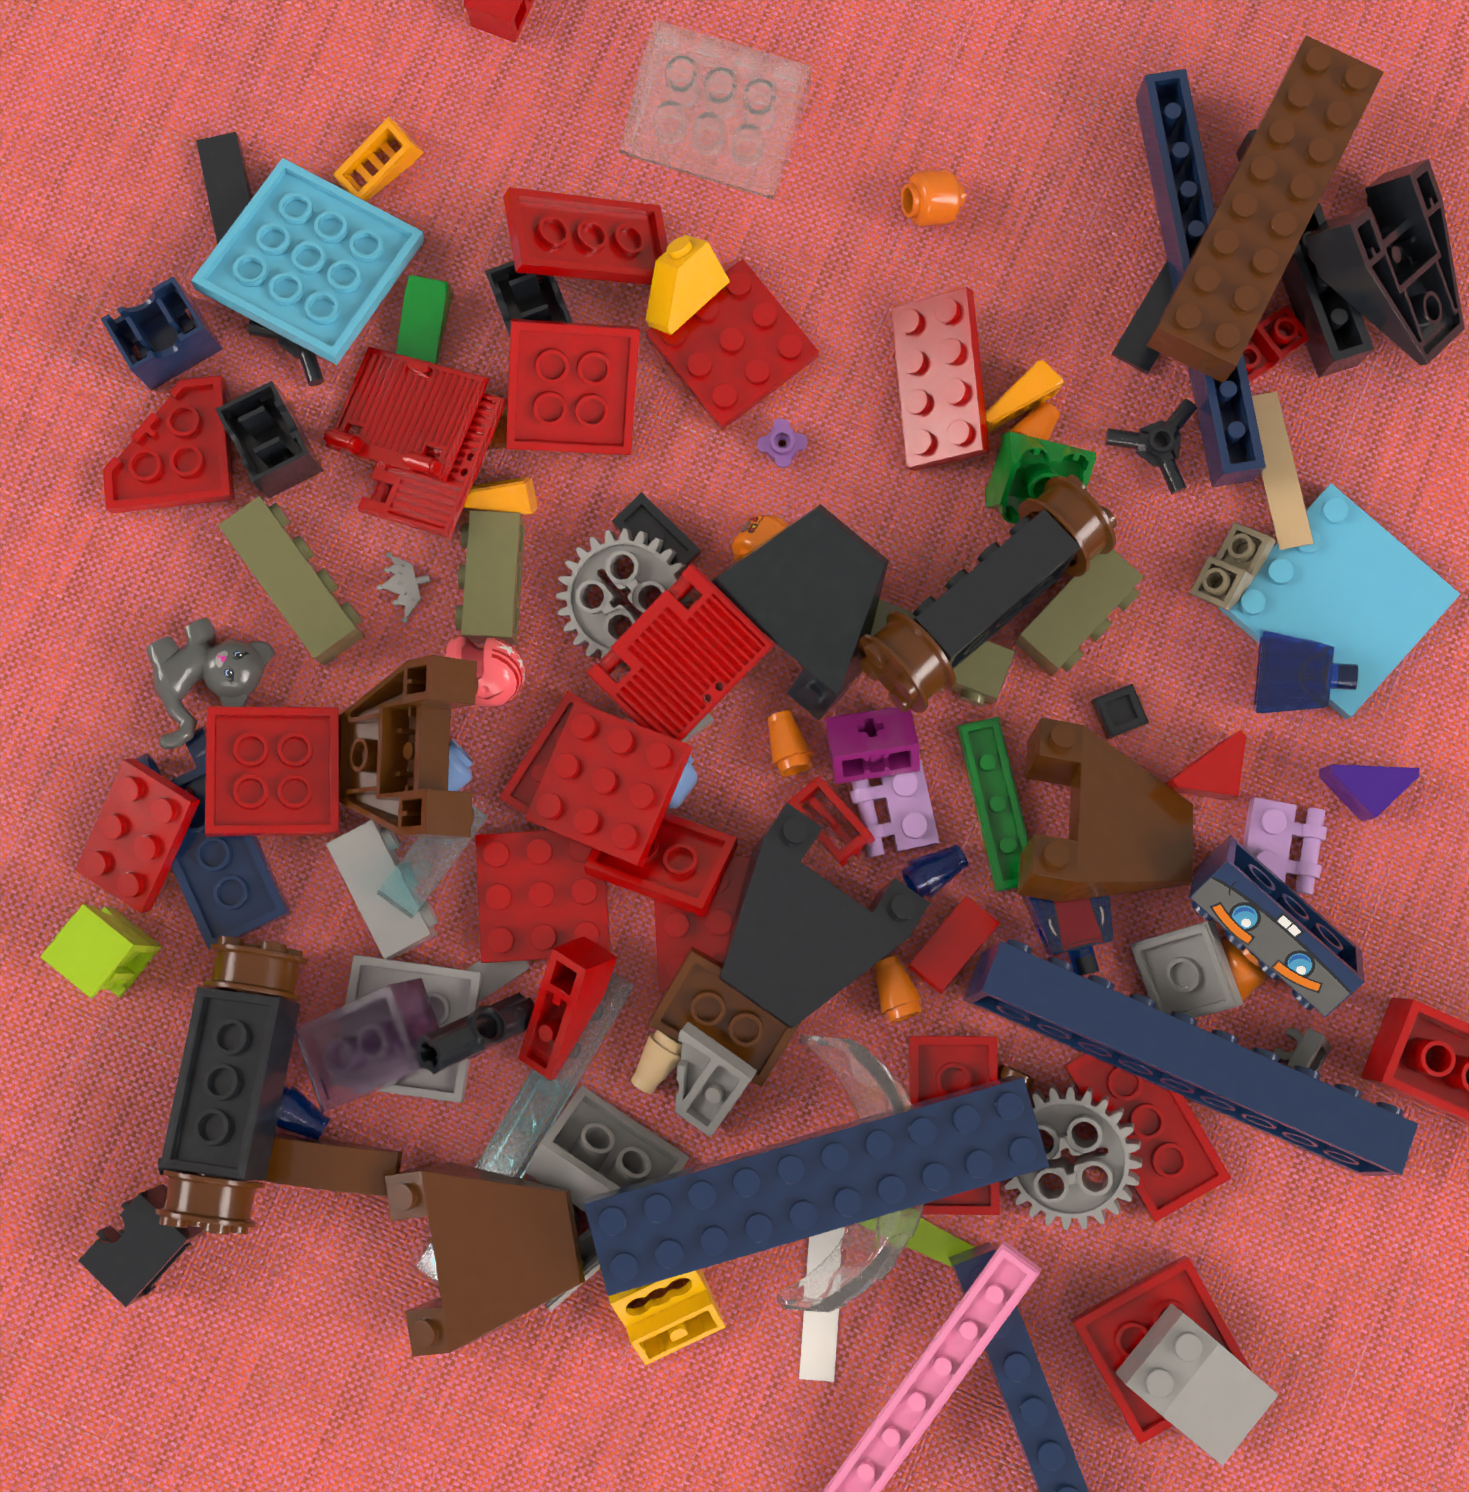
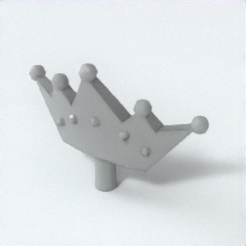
[377,552,431,623]

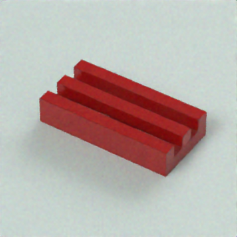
[787,775,875,867]

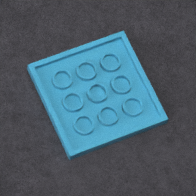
[191,158,424,365]
[1218,483,1460,719]

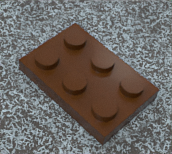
[648,947,802,1087]

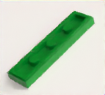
[956,717,1029,892]

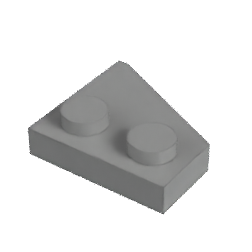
[675,1022,757,1138]

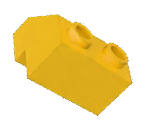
[600,1268,725,1366]

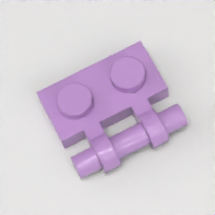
[850,759,940,858]
[1243,797,1327,895]

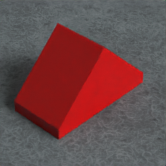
[1165,730,1246,801]

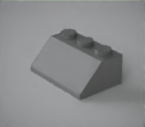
[525,1085,690,1212]

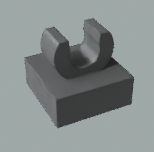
[1274,1028,1332,1072]

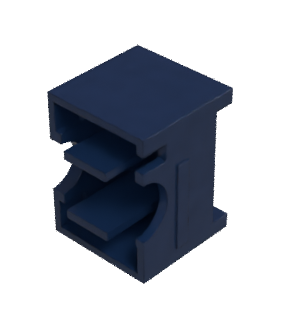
[101,276,222,390]

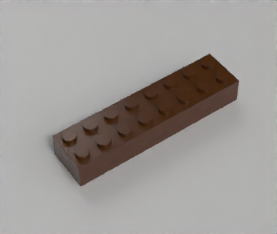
[1147,35,1384,383]

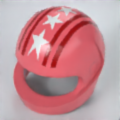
[446,636,525,707]

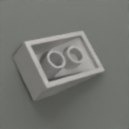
[1115,1303,1278,1466]

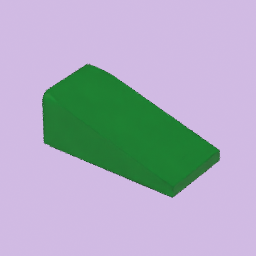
[396,275,453,364]

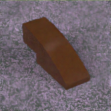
[266,1133,402,1196]

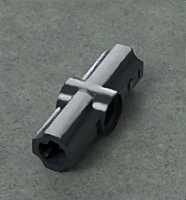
[415,992,534,1075]

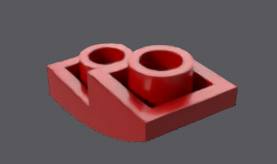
[1243,305,1309,384]
[908,896,1000,994]

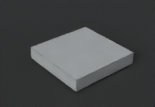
[1130,919,1243,1018]

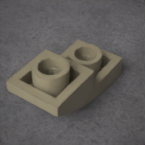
[1190,522,1276,611]

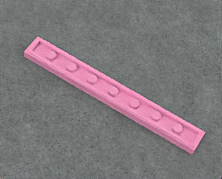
[822,1241,1041,1492]

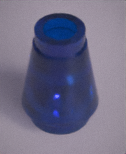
[901,844,968,898]
[276,1086,331,1140]

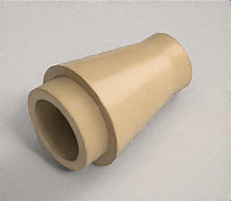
[631,1030,682,1094]

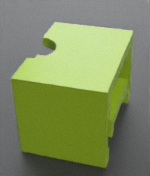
[40,904,162,998]

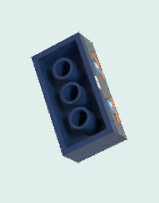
[1189,835,1365,1017]

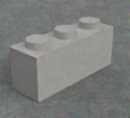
[326,820,438,959]

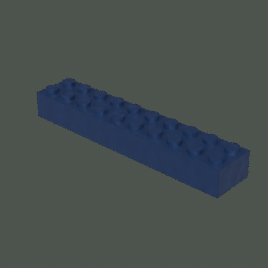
[963,939,1418,1176]
[584,1075,1050,1296]

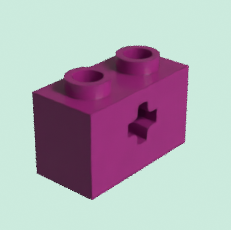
[825,707,920,784]

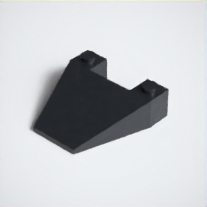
[1305,159,1465,366]
[697,504,889,720]
[719,803,930,1029]

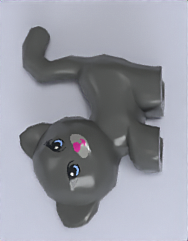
[146,618,275,750]

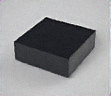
[1091,684,1149,740]

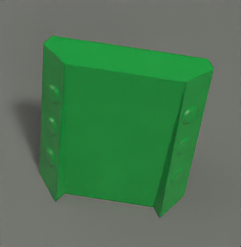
[985,431,1096,524]

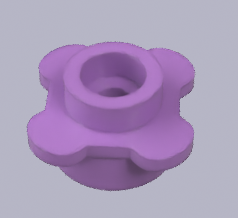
[757,419,807,468]

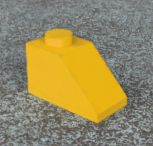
[645,235,730,335]

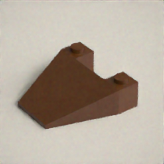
[339,655,478,839]
[1018,717,1193,902]
[385,1162,585,1357]

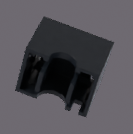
[485,261,572,337]
[215,381,324,499]
[78,1184,205,1307]

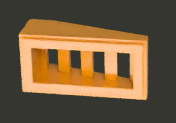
[332,116,424,202]
[986,360,1064,432]
[463,476,538,515]

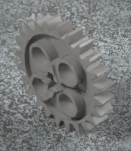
[556,528,694,666]
[1004,1083,1143,1230]

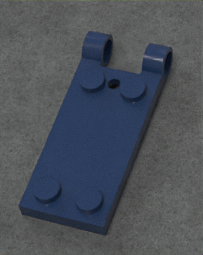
[135,726,291,950]

